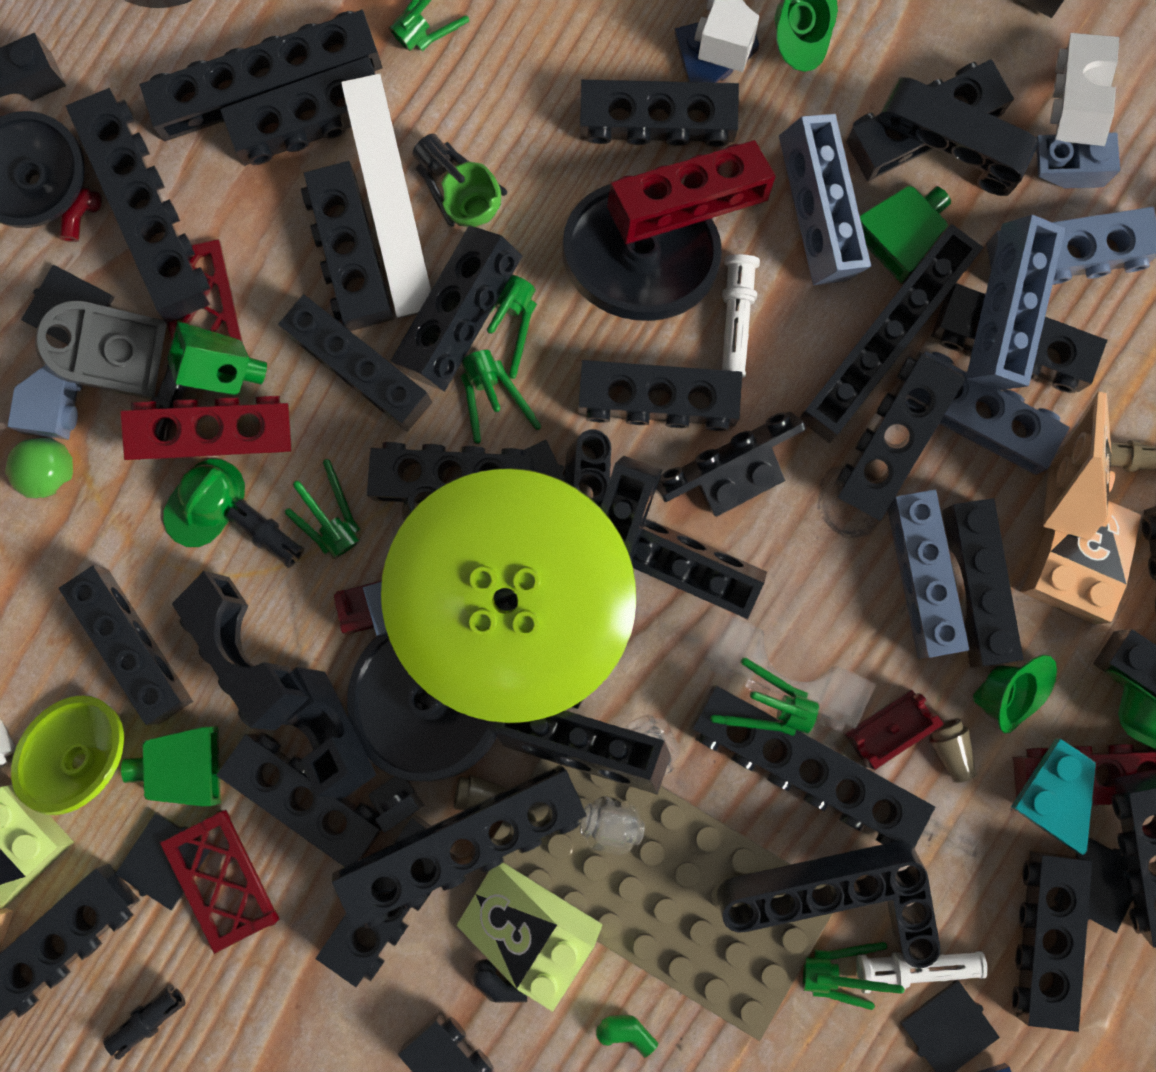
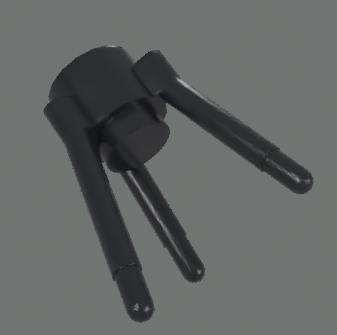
[412,133,507,227]

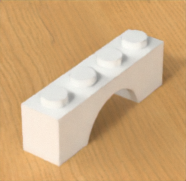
[695,0,759,72]

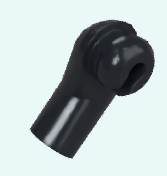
[471,960,527,1003]

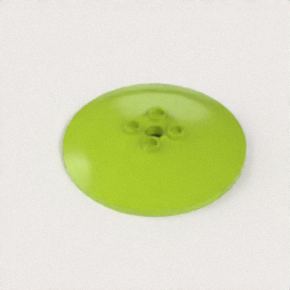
[381,468,636,723]

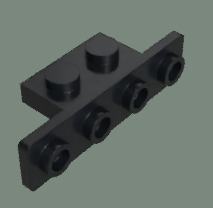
[655,412,806,517]

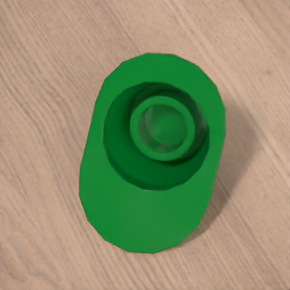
[774,0,838,72]
[163,459,245,547]
[973,655,1057,734]
[1106,669,1156,749]

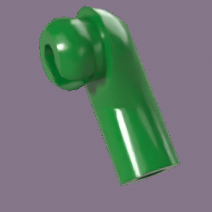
[596,1015,659,1058]

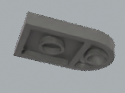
[35,301,167,399]

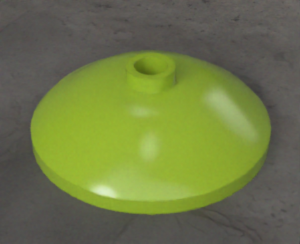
[11,695,124,815]

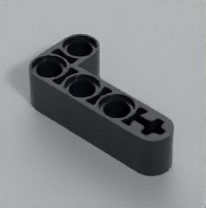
[879,77,1039,196]

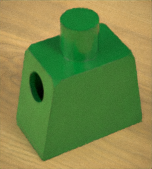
[860,186,951,284]
[167,322,267,395]
[121,726,221,807]

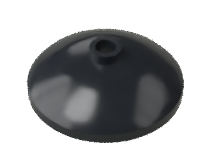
[0,111,85,228]

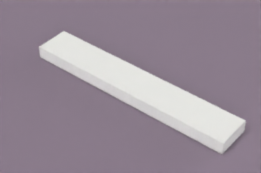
[341,74,431,318]

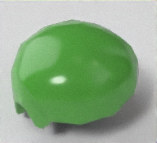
[442,161,501,227]
[5,438,73,499]

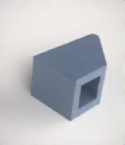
[1036,133,1120,189]
[7,366,83,440]

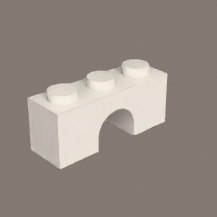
[1050,33,1119,146]

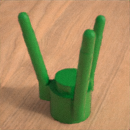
[389,0,470,52]
[487,275,537,379]
[460,349,542,444]
[285,459,361,559]
[710,657,819,736]
[803,942,905,1010]

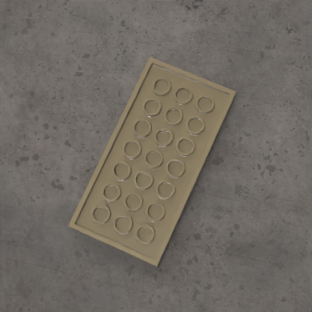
[479,759,833,1041]

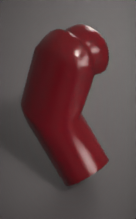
[59,188,102,242]

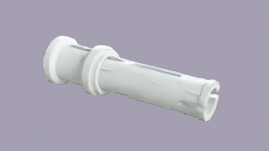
[722,254,760,378]
[856,951,987,994]

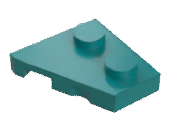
[1011,738,1096,855]

